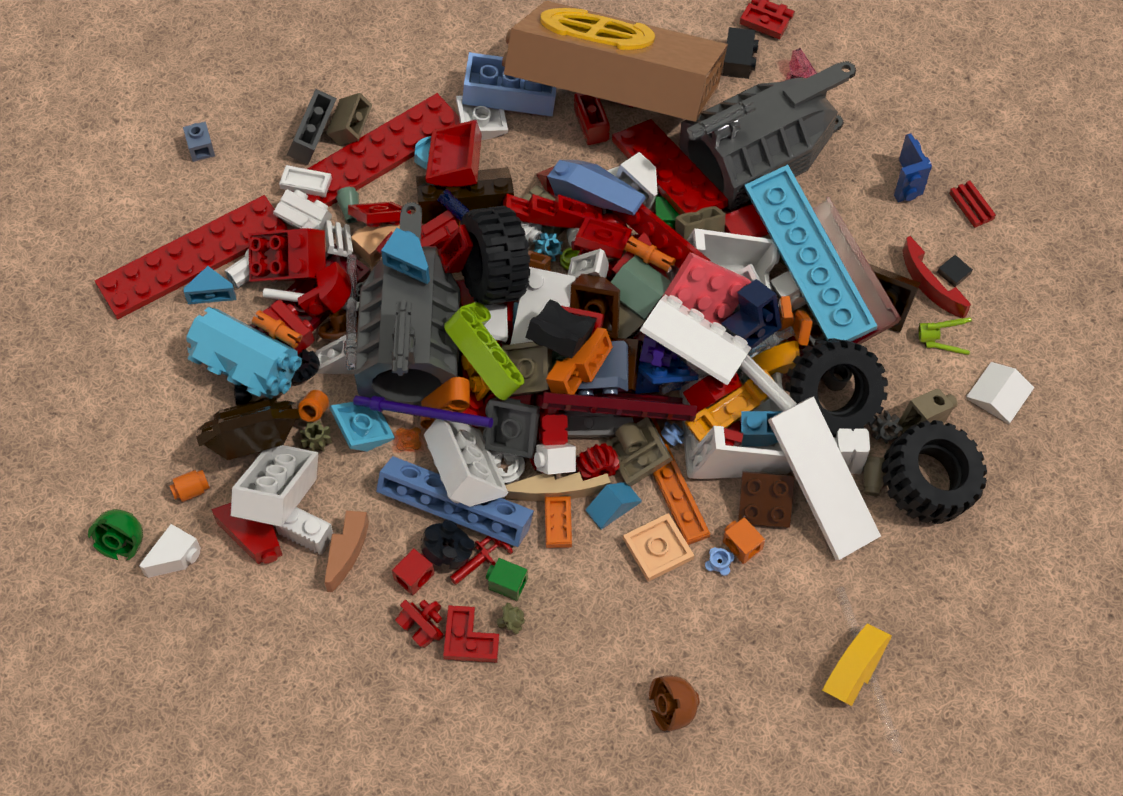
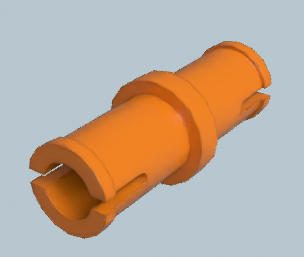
[625,236,676,273]
[252,310,302,349]

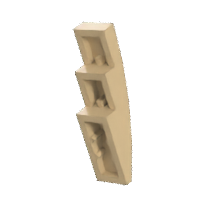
[505,472,611,501]

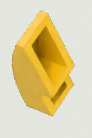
[822,623,892,706]

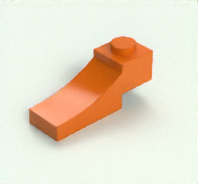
[546,327,613,394]

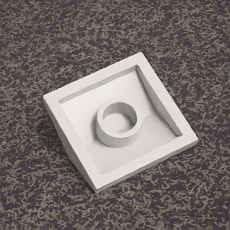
[456,96,508,140]
[966,362,1034,424]

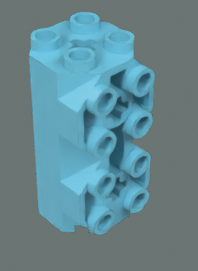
[186,307,302,399]

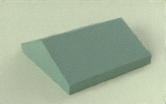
[611,255,671,321]

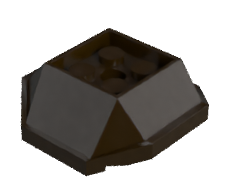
[196,397,301,460]

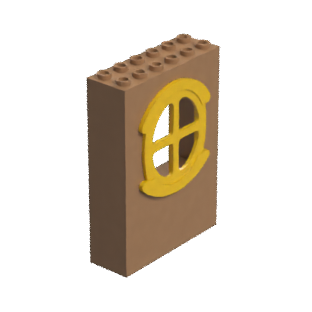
[502,1,728,122]

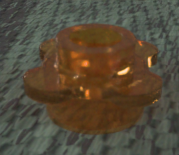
[396,427,421,451]

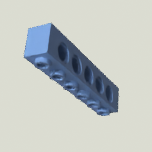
[376,456,534,547]

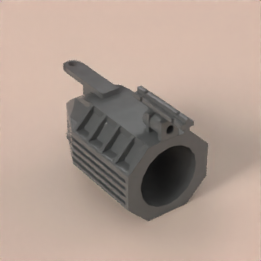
[679,61,856,211]
[354,202,461,406]

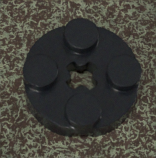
[421,520,475,569]

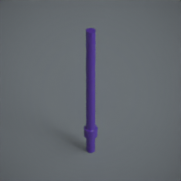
[353,395,493,428]

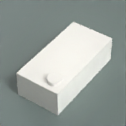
[510,267,577,351]
[231,445,318,527]

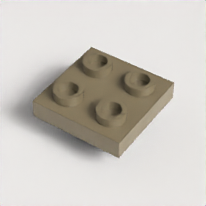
[606,417,673,487]

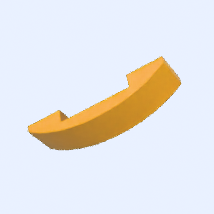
[685,369,773,443]

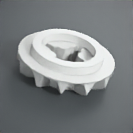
[490,450,525,484]

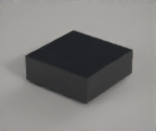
[937,255,973,287]

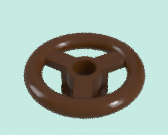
[318,310,358,340]

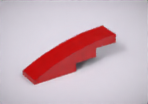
[503,194,603,228]

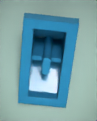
[184,266,236,304]
[585,482,642,530]

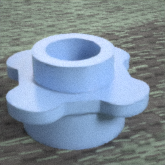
[661,421,684,446]
[705,547,734,576]

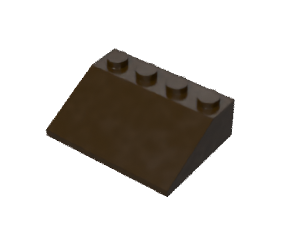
[416,167,514,224]

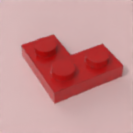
[443,605,500,663]

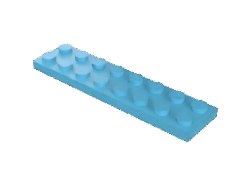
[744,165,877,342]

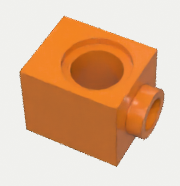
[723,517,765,564]

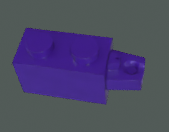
[640,334,678,367]

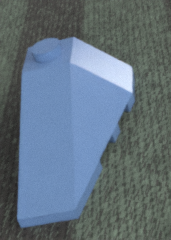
[547,160,646,215]

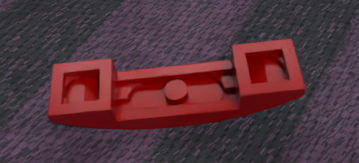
[903,236,971,318]

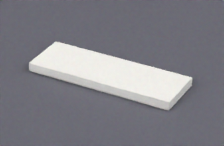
[768,396,881,560]

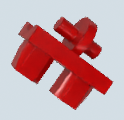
[395,600,445,648]

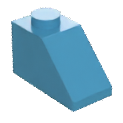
[381,228,430,284]

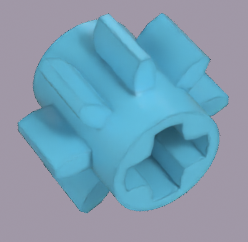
[533,233,563,262]

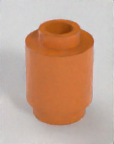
[298,390,329,422]
[169,470,210,502]

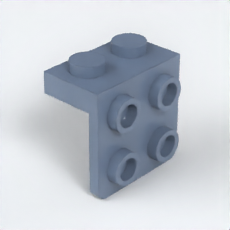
[576,341,628,396]

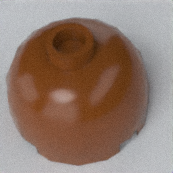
[649,675,700,731]

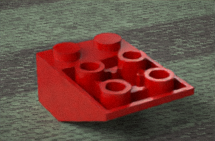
[248,228,326,282]

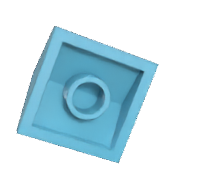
[329,402,395,452]

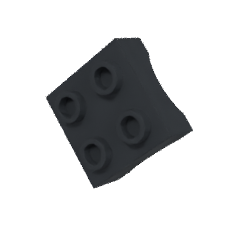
[525,299,596,359]

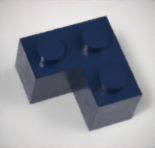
[721,279,782,351]

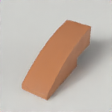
[325,511,369,592]

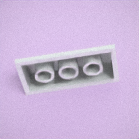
[640,294,751,385]
[424,419,508,507]

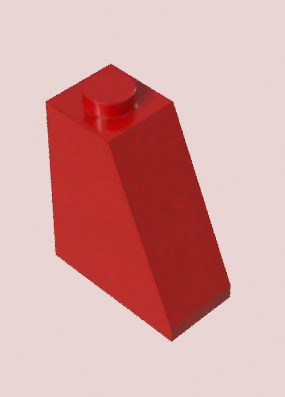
[211,503,283,564]

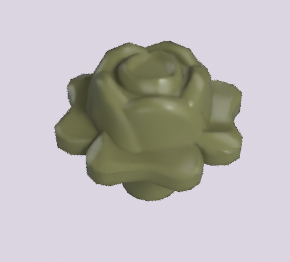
[497,603,525,635]

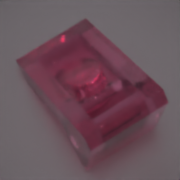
[786,48,817,80]

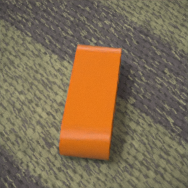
[420,377,470,429]

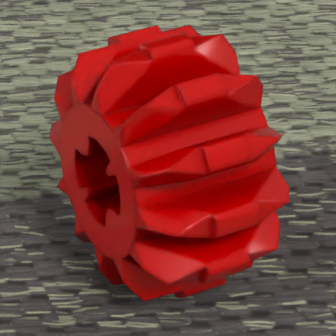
[576,443,620,481]

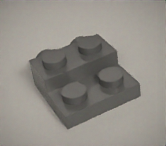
[483,396,540,458]

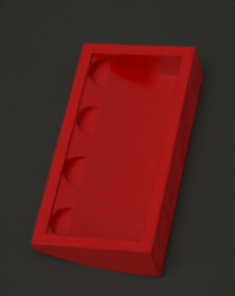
[425,120,482,187]

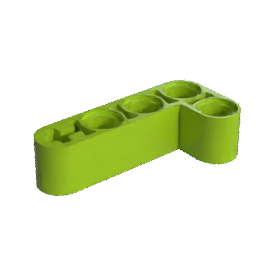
[444,302,524,400]

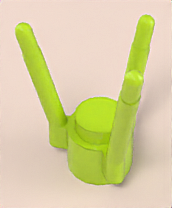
[918,317,972,355]

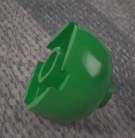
[88,509,143,560]

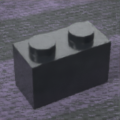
[722,27,759,79]

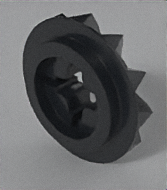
[291,349,320,382]

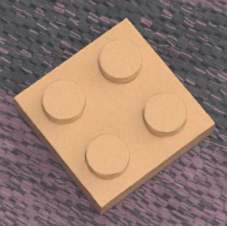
[623,513,694,582]

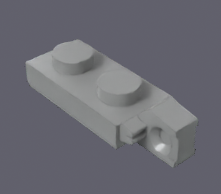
[564,411,634,438]

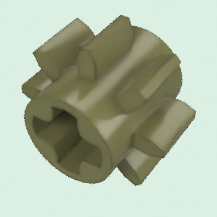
[300,421,332,452]

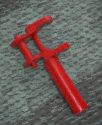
[450,536,513,585]

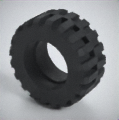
[459,206,530,305]
[785,338,888,438]
[882,420,987,524]

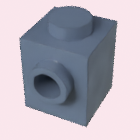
[183,121,215,162]

